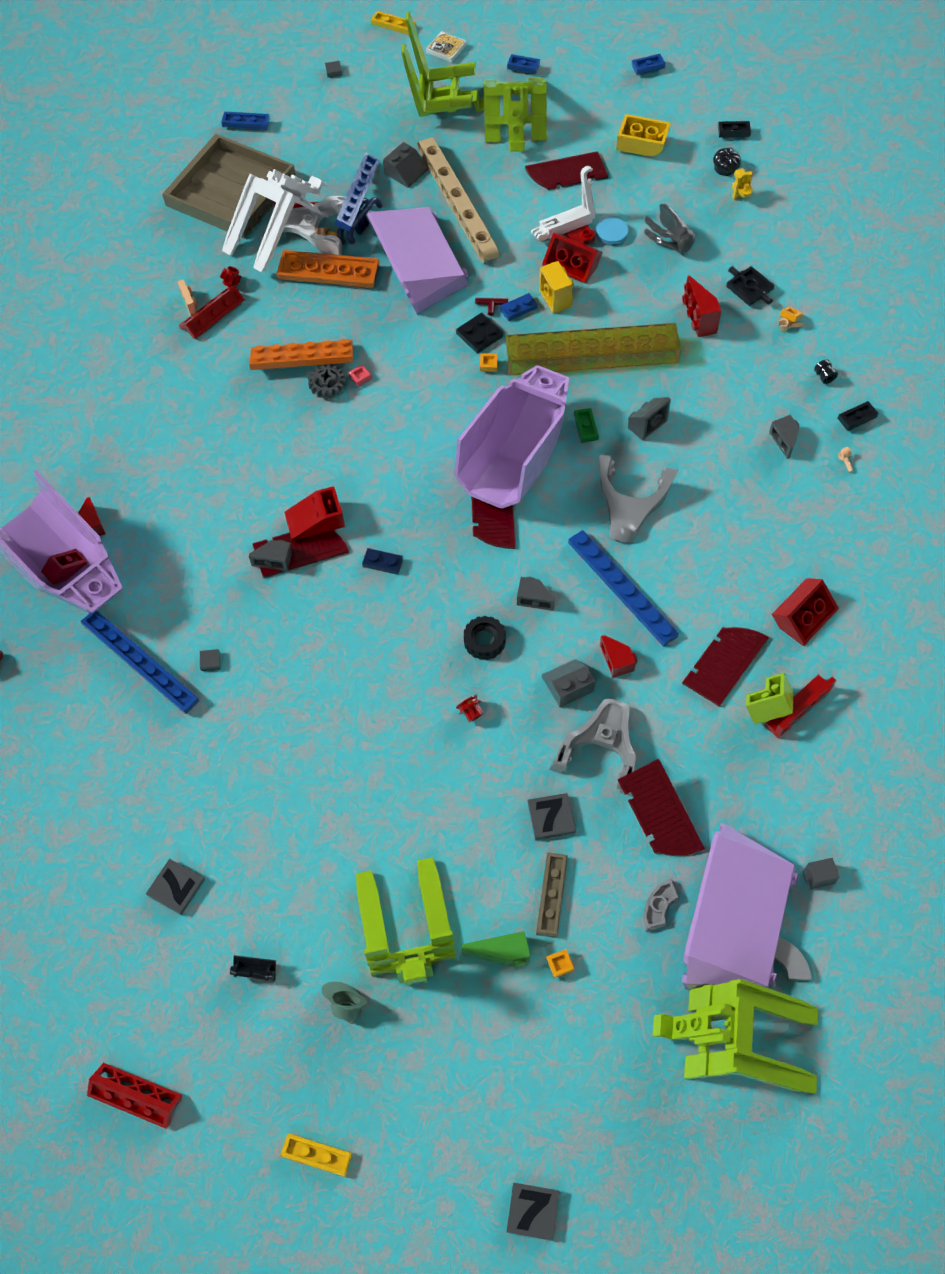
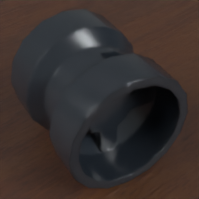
[814,359,838,384]

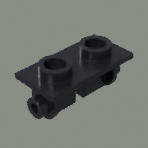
[230,955,276,981]

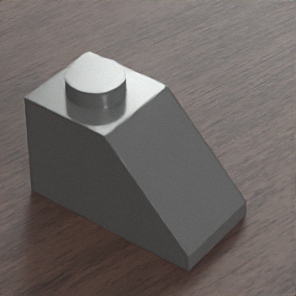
[769,414,800,459]
[249,540,293,571]
[517,577,555,611]

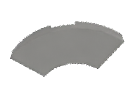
[643,879,679,932]
[774,937,812,982]

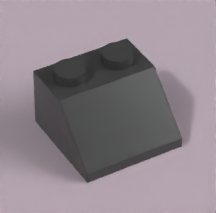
[383,142,428,188]
[628,397,671,440]
[542,659,595,707]

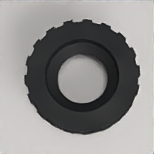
[463,616,506,660]

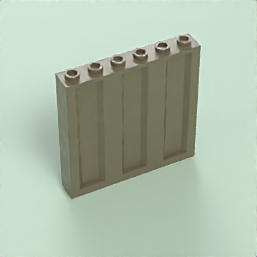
[162,134,296,239]

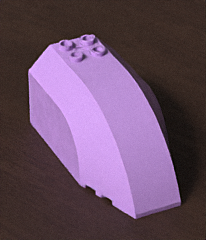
[454,365,569,509]
[0,470,123,614]

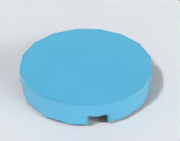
[596,218,628,245]

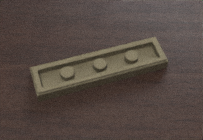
[536,852,568,938]

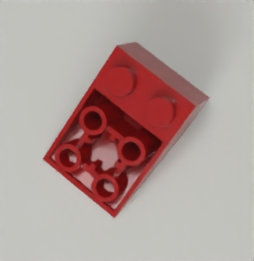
[682,275,722,337]
[284,486,345,541]

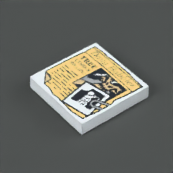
[426,31,467,63]

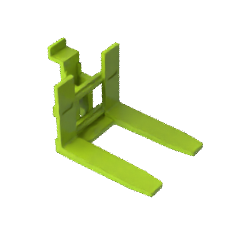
[401,11,484,117]
[483,77,547,152]
[356,857,456,987]
[652,979,818,1094]

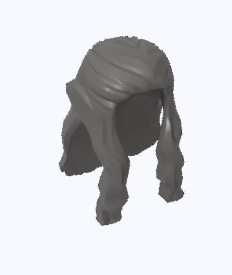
[644,203,695,253]

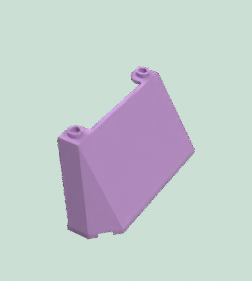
[367,207,469,315]
[682,824,799,990]

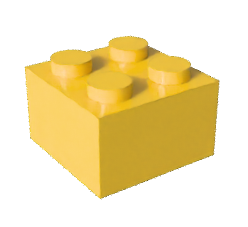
[539,261,574,314]

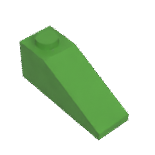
[461,931,530,968]

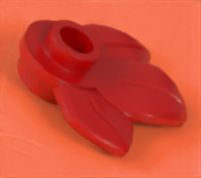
[564,225,595,244]

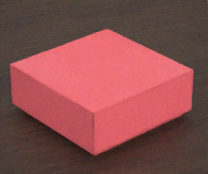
[348,364,372,387]

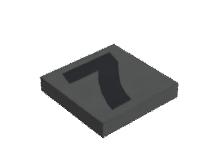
[528,793,576,840]
[146,859,205,915]
[506,1182,559,1241]

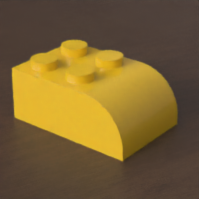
[616,114,671,156]

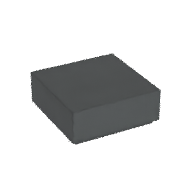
[325,61,342,77]
[200,649,220,671]

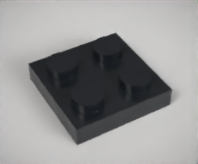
[456,312,503,354]

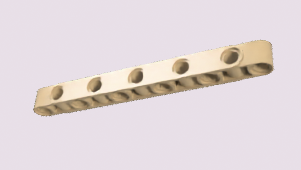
[417,137,499,263]

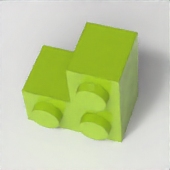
[746,672,793,724]

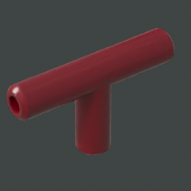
[475,298,508,316]

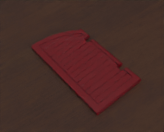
[525,151,608,190]
[471,496,515,549]
[252,530,349,578]
[682,627,769,707]
[617,759,705,855]

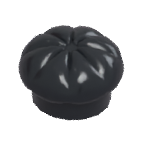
[713,148,741,176]

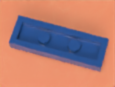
[221,111,270,130]

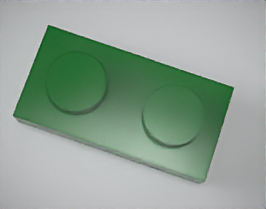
[574,408,599,443]

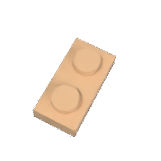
[177,279,198,315]

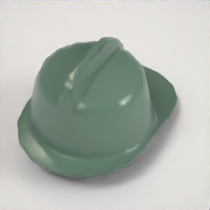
[322,982,367,1024]

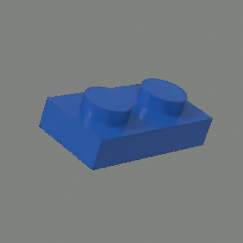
[507,54,540,74]
[632,54,666,75]
[500,293,537,321]

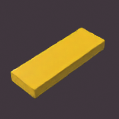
[371,11,416,35]
[280,1133,353,1178]

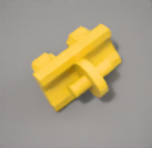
[732,168,753,200]

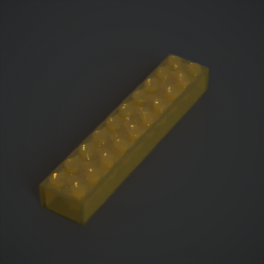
[506,323,681,375]

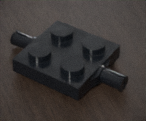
[726,266,775,306]

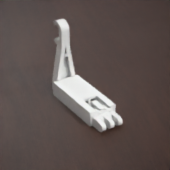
[531,166,596,241]

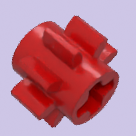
[220,266,242,287]

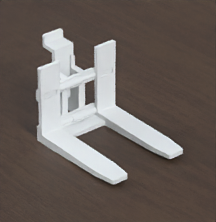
[222,169,329,273]

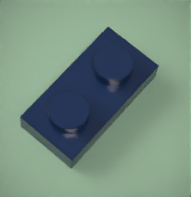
[362,548,403,575]

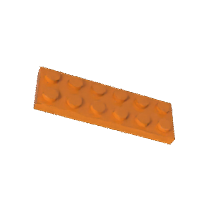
[276,250,380,288]
[249,339,353,370]

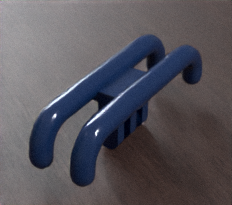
[337,197,383,245]

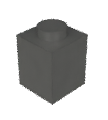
[803,858,840,889]

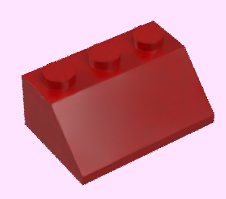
[542,233,603,283]
[772,578,839,646]

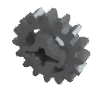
[308,364,346,399]

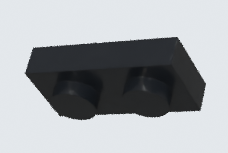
[718,121,751,138]
[837,401,879,431]

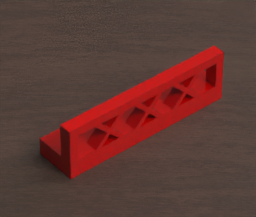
[178,286,245,339]
[764,674,837,739]
[87,1063,182,1129]

